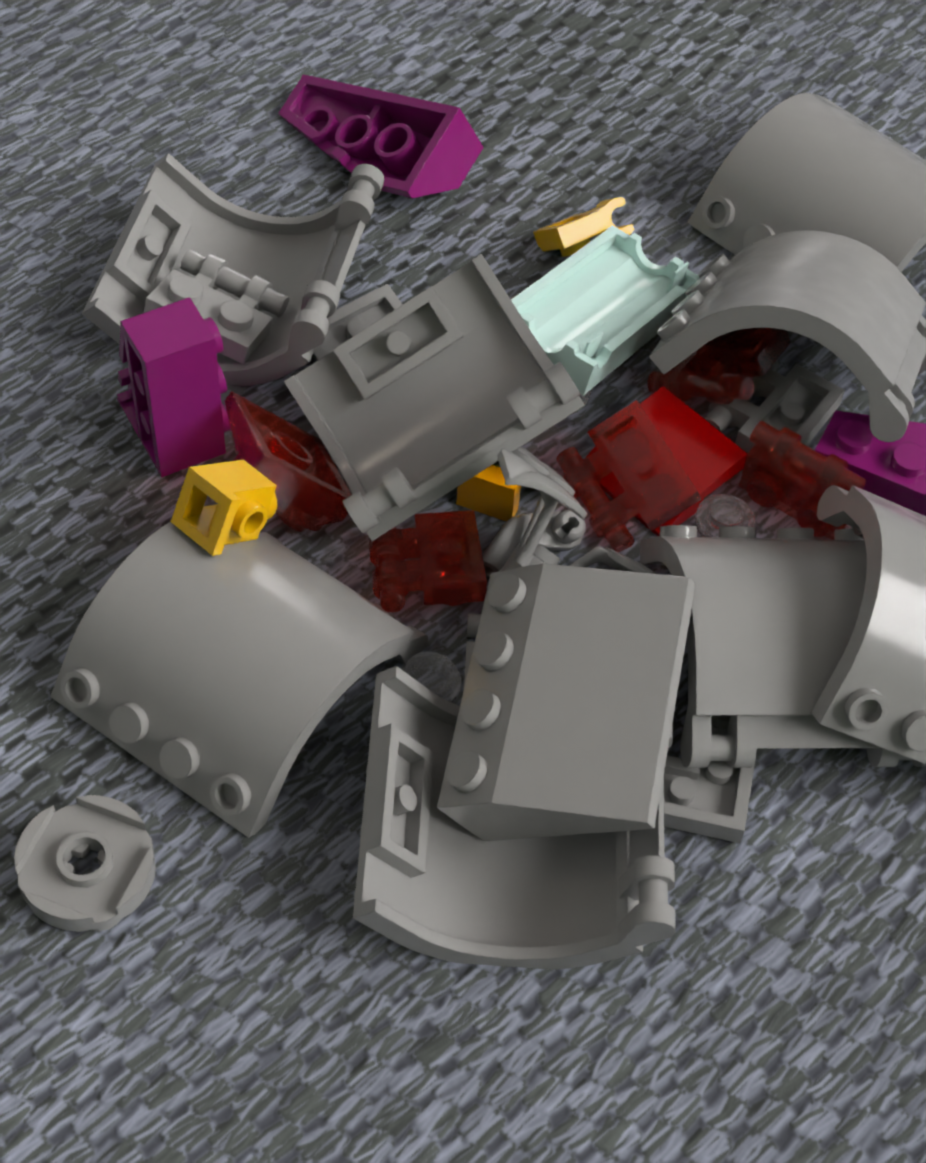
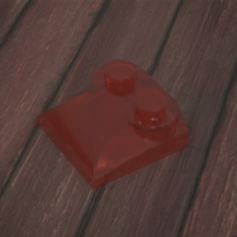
[224,391,352,532]

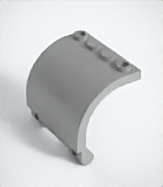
[687,93,926,272]
[82,153,384,386]
[649,230,926,442]
[284,254,585,541]
[811,485,926,764]
[50,522,428,838]
[640,525,926,768]
[353,666,676,970]

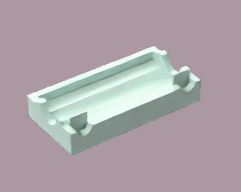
[511,225,700,396]

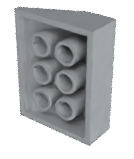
[437,563,696,841]

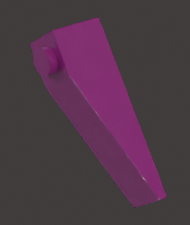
[278,74,484,198]

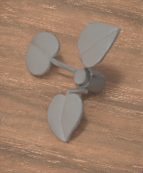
[497,446,656,574]

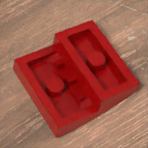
[578,386,748,536]

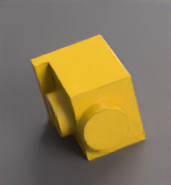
[170,460,277,556]

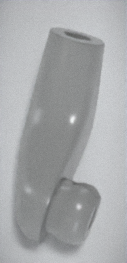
[476,510,586,577]

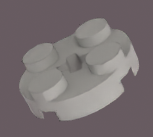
[14,795,156,932]

